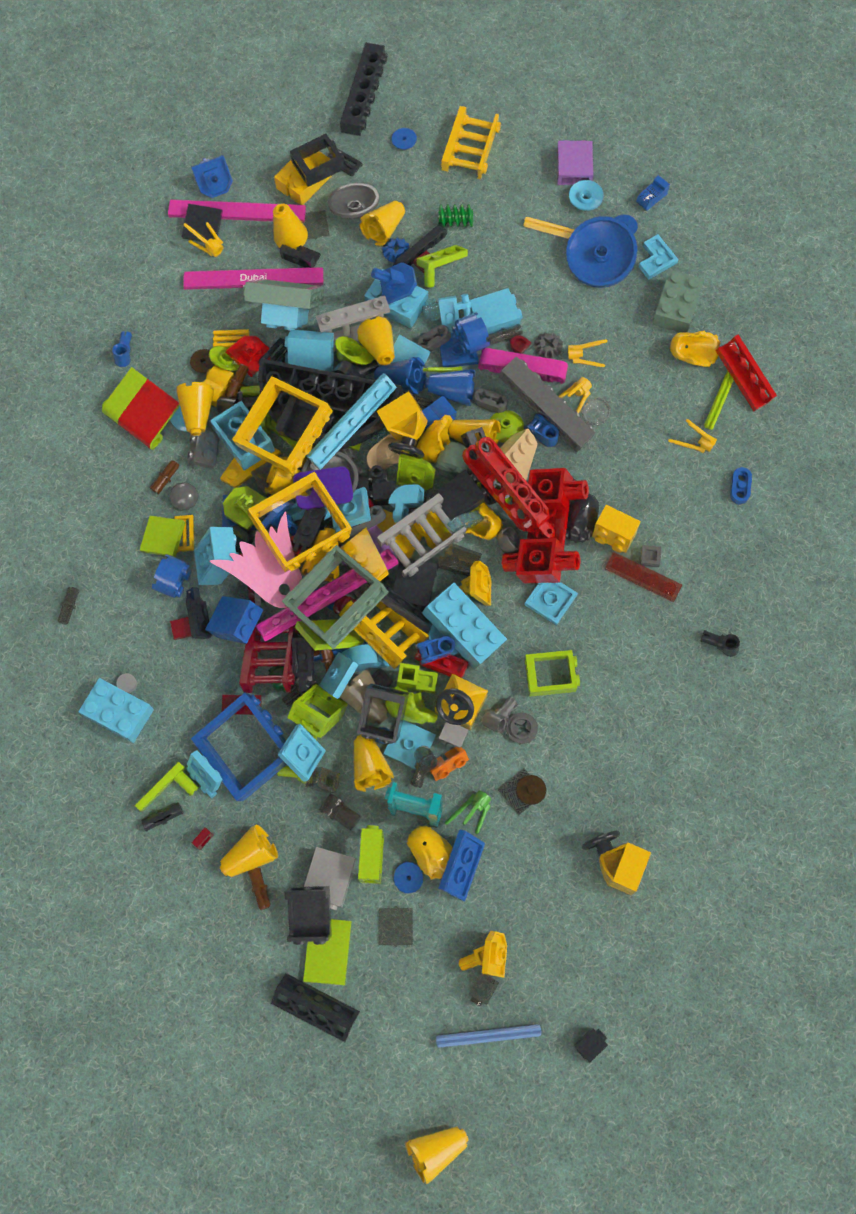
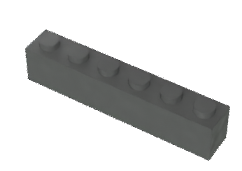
[499,356,596,452]

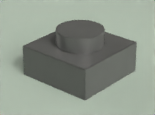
[640,545,661,567]

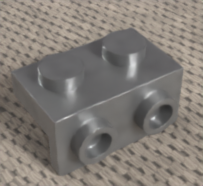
[187,430,219,468]

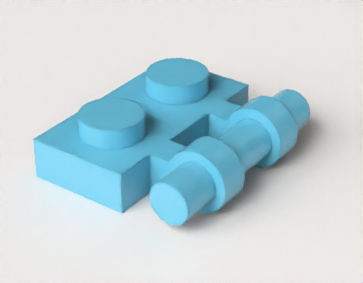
[438,294,472,333]
[186,750,223,798]

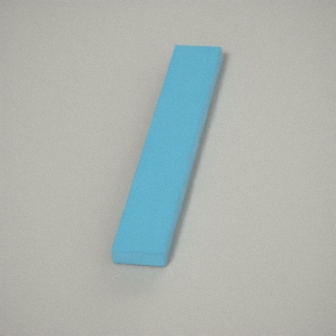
[306,373,397,470]

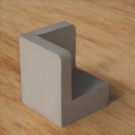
[439,722,468,748]

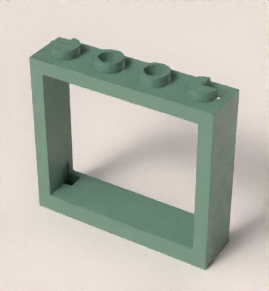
[242,279,324,309]
[282,545,388,650]

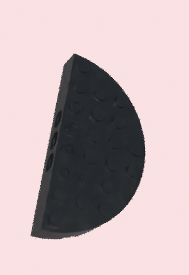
[258,358,404,449]

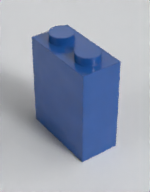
[205,596,263,644]

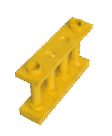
[441,106,501,179]
[339,601,429,670]

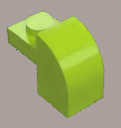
[397,663,438,694]

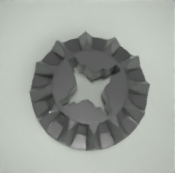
[534,332,563,359]
[506,713,538,744]

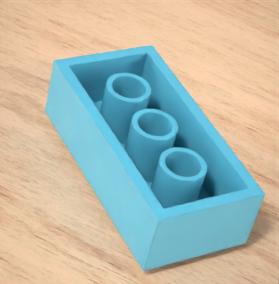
[422,583,507,670]

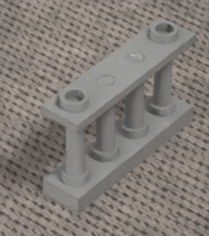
[315,296,393,351]
[377,493,467,577]

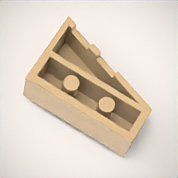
[500,428,538,483]

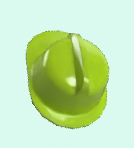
[335,336,373,365]

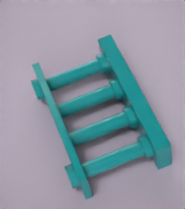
[385,782,443,828]

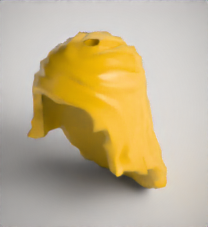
[670,330,721,367]
[416,415,453,463]
[461,502,503,540]
[407,826,453,880]

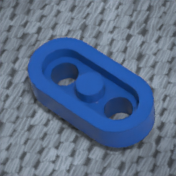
[730,467,752,504]

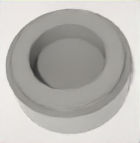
[116,673,137,693]

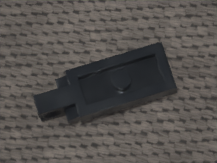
[186,587,212,639]
[292,637,314,692]

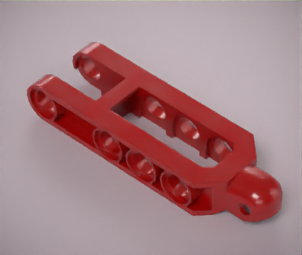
[462,437,556,539]

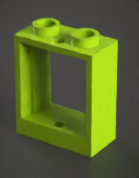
[525,650,580,697]
[287,684,348,738]
[358,825,384,884]

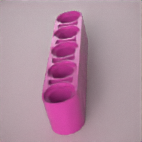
[478,348,568,384]

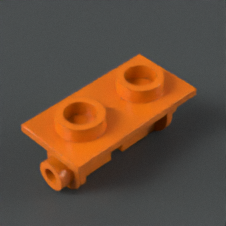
[427,746,469,781]

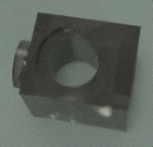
[305,767,340,793]
[468,972,499,1007]

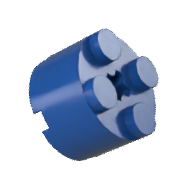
[452,312,490,355]
[152,554,192,598]

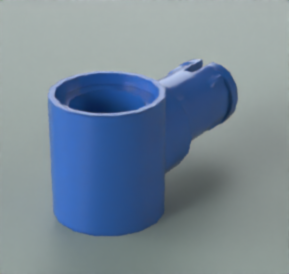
[112,331,132,367]

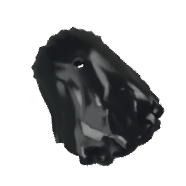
[565,494,599,543]

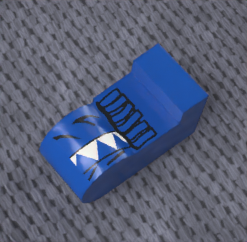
[636,175,670,211]

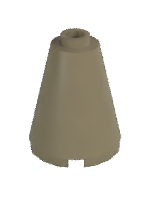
[340,669,388,725]

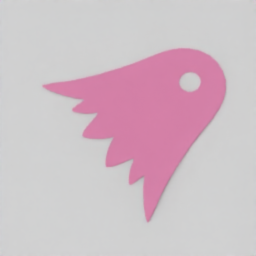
[209,512,302,608]

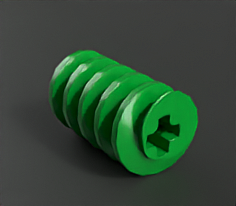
[439,204,473,227]

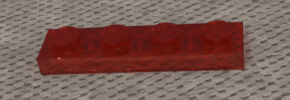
[605,552,682,602]

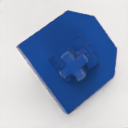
[191,155,233,198]
[371,262,417,305]
[262,499,299,536]

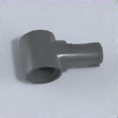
[482,697,518,734]

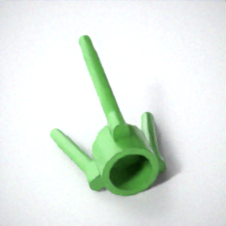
[445,790,491,834]

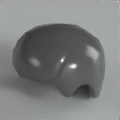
[170,482,198,510]
[498,526,521,553]

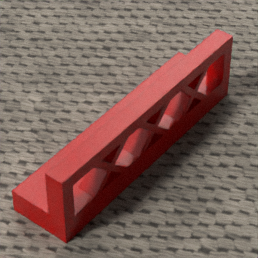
[716,334,777,412]

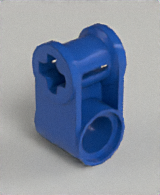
[524,414,559,447]
[415,636,455,664]

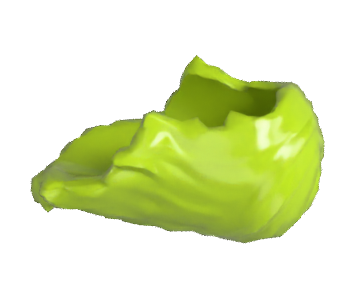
[385,686,438,724]

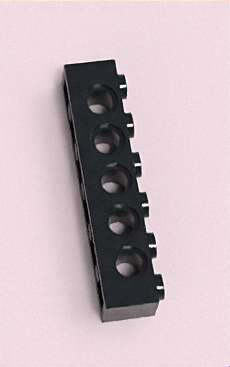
[340,42,387,136]

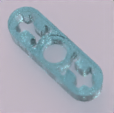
[447,510,485,533]

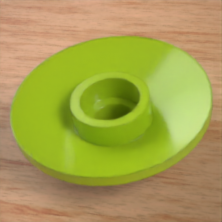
[209,346,239,371]
[490,410,524,443]

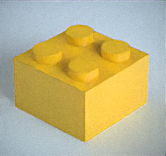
[592,505,641,553]

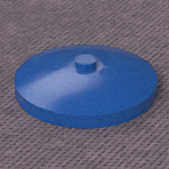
[566,216,637,288]

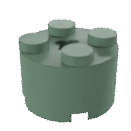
[435,442,472,477]

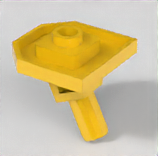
[459,561,491,606]
[459,931,507,978]

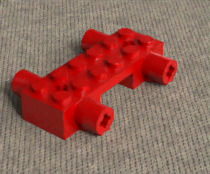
[501,468,589,583]

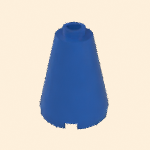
[374,357,426,394]
[425,369,475,406]

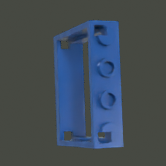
[191,693,287,801]

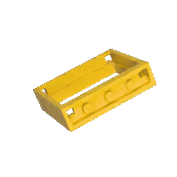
[232,376,333,475]
[248,472,352,572]

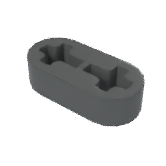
[418,325,451,352]
[474,389,507,413]

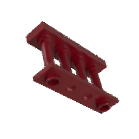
[239,620,300,693]

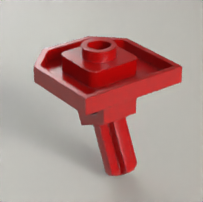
[226,335,270,377]

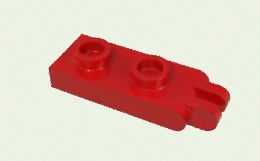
[414,649,469,678]

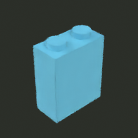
[470,288,523,335]
[285,330,334,372]

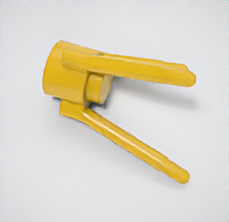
[183,222,224,257]
[568,339,607,367]
[558,377,592,413]
[668,419,717,453]

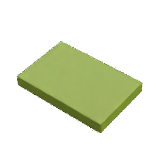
[295,619,364,650]
[303,919,352,985]

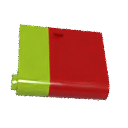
[102,367,180,450]

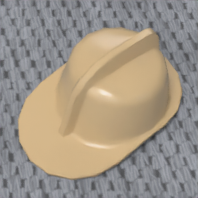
[367,435,401,469]

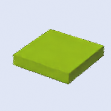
[140,516,185,557]

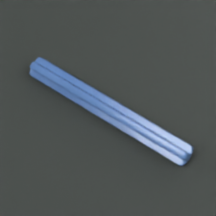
[436,1024,541,1048]

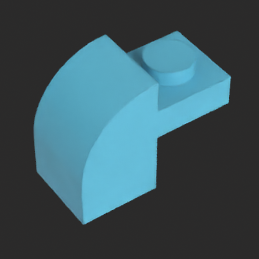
[388,485,424,523]
[342,644,389,672]

